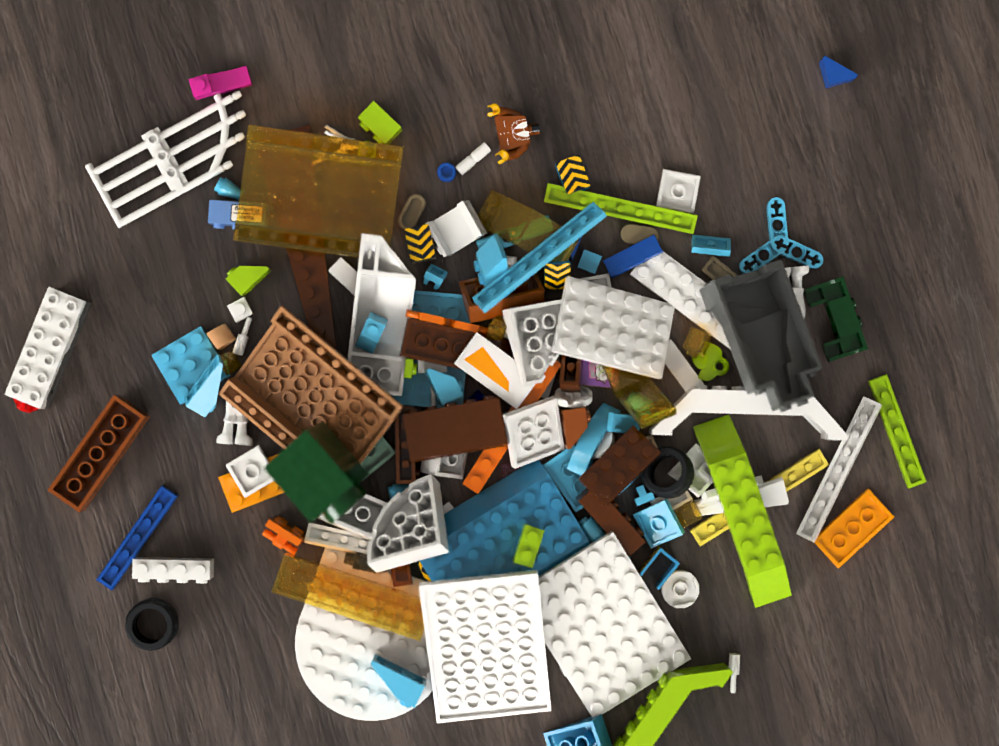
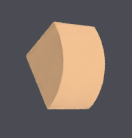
[206,324,236,350]

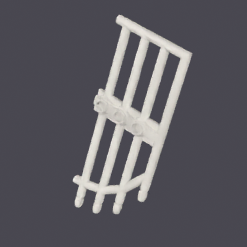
[85,91,246,229]

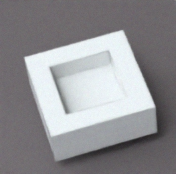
[227,297,254,323]

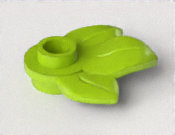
[692,343,729,381]

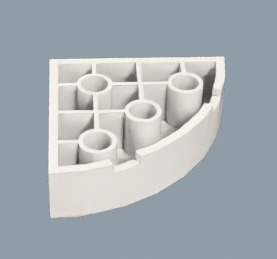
[367,474,449,572]

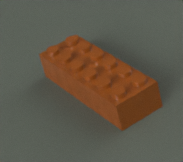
[47,395,151,512]

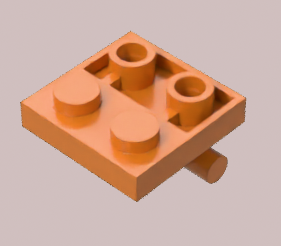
[262,516,305,555]

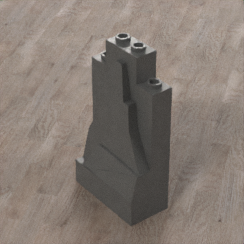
[699,259,823,412]

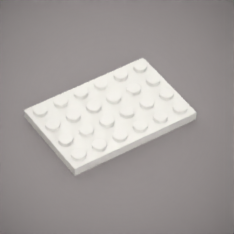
[552,276,674,379]

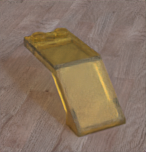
[478,190,580,262]
[602,365,677,429]

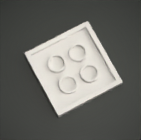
[503,396,565,469]

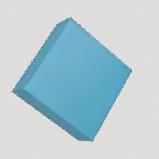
[577,249,602,274]

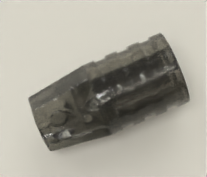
[344,552,377,574]

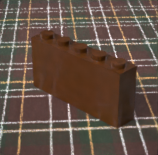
[402,396,507,463]

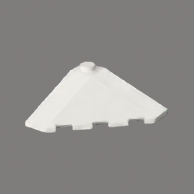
[502,299,562,386]

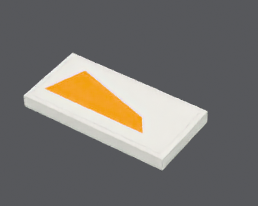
[454,333,535,409]

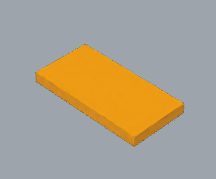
[815,488,895,569]

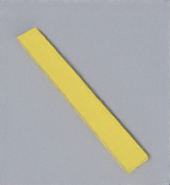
[690,448,829,546]

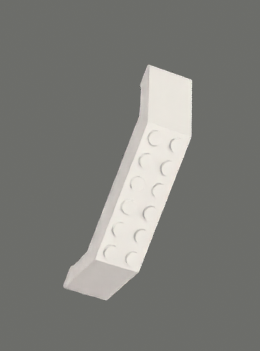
[649,385,848,440]

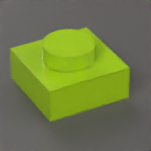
[404,358,418,379]

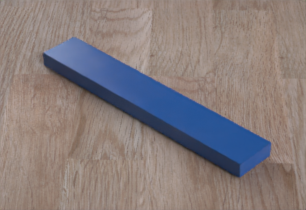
[96,485,179,590]

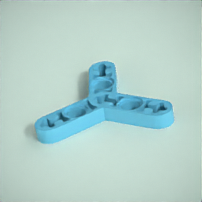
[739,197,823,274]

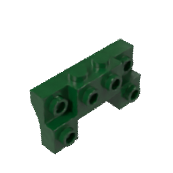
[804,276,868,362]

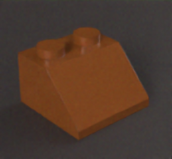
[559,407,591,449]

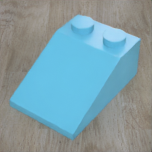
[370,654,427,708]

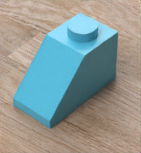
[355,312,388,354]
[424,368,464,405]

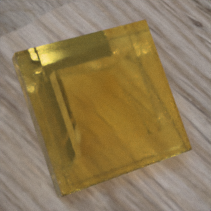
[221,351,242,375]

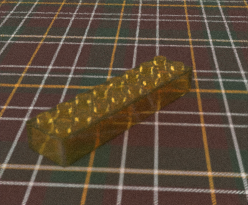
[272,553,424,641]

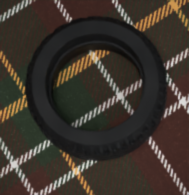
[641,446,694,499]
[125,598,179,651]

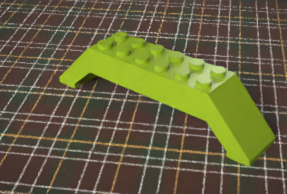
[692,414,792,608]
[613,663,733,746]

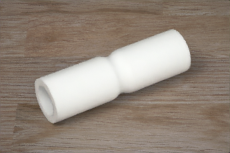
[455,142,491,176]

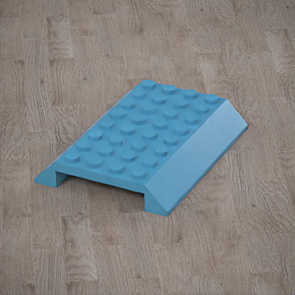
[420,460,590,581]

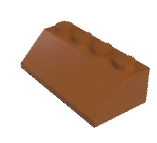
[459,273,544,323]

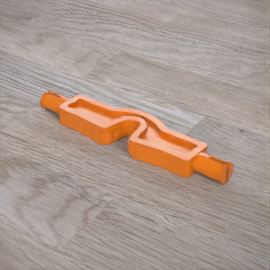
[405,309,491,336]

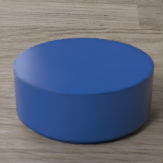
[437,162,456,182]

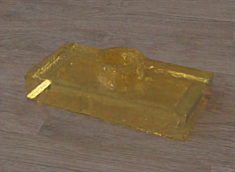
[674,501,703,528]

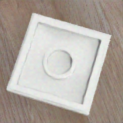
[656,169,701,214]
[226,445,274,498]

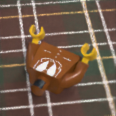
[487,103,540,164]

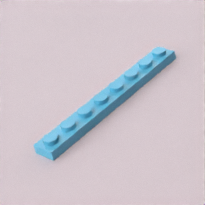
[472,202,606,313]

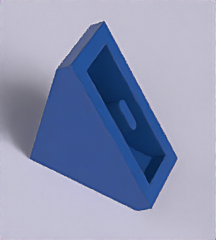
[819,55,858,88]

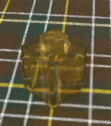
[682,326,712,358]

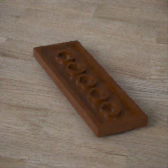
[399,318,515,370]

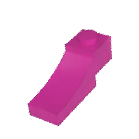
[188,66,252,100]

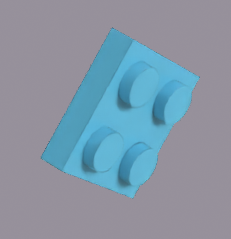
[633,499,685,548]

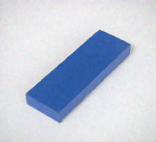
[603,235,663,279]

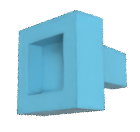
[423,264,448,290]
[634,485,655,506]

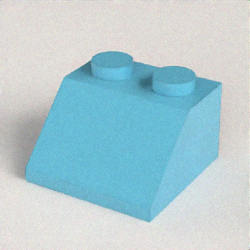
[474,233,507,288]

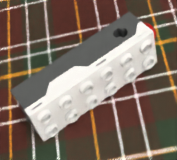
[4,287,92,413]

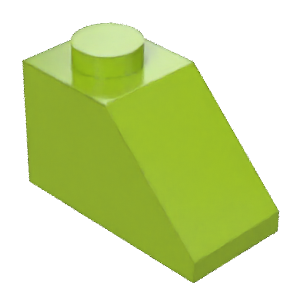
[226,266,272,297]

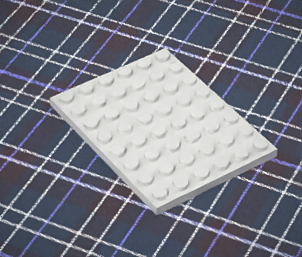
[538,531,691,717]
[419,570,552,723]

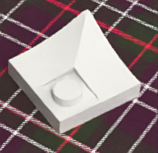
[668,444,713,498]

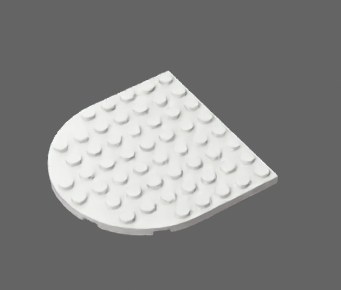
[295,547,433,721]

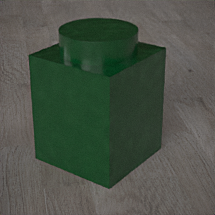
[264,421,369,524]

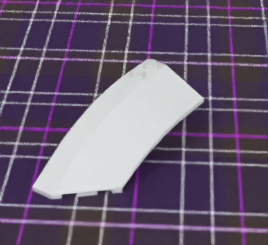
[347,234,416,396]

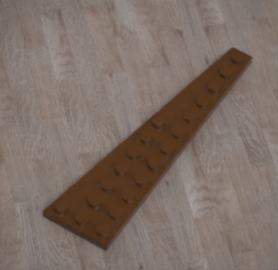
[254,124,337,350]

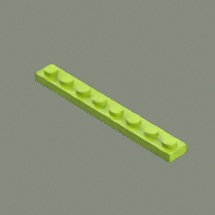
[544,183,698,234]

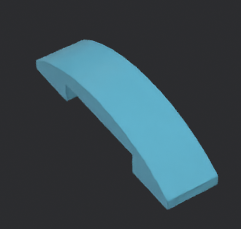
[567,403,621,476]

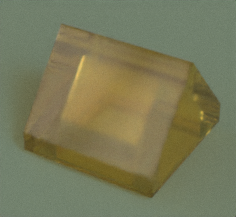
[486,315,507,340]

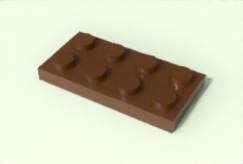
[578,426,661,507]

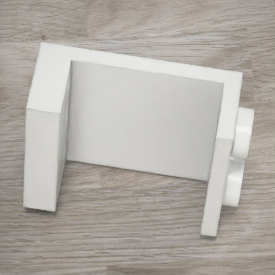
[425,200,487,257]

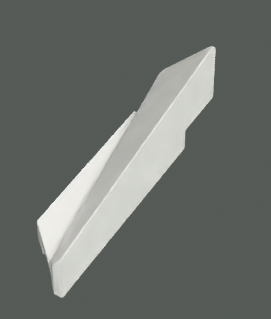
[691,475,789,516]

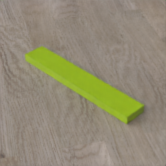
[868,374,927,488]

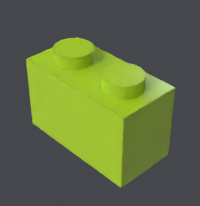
[358,101,402,147]
[512,524,544,568]

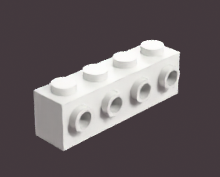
[132,557,214,583]

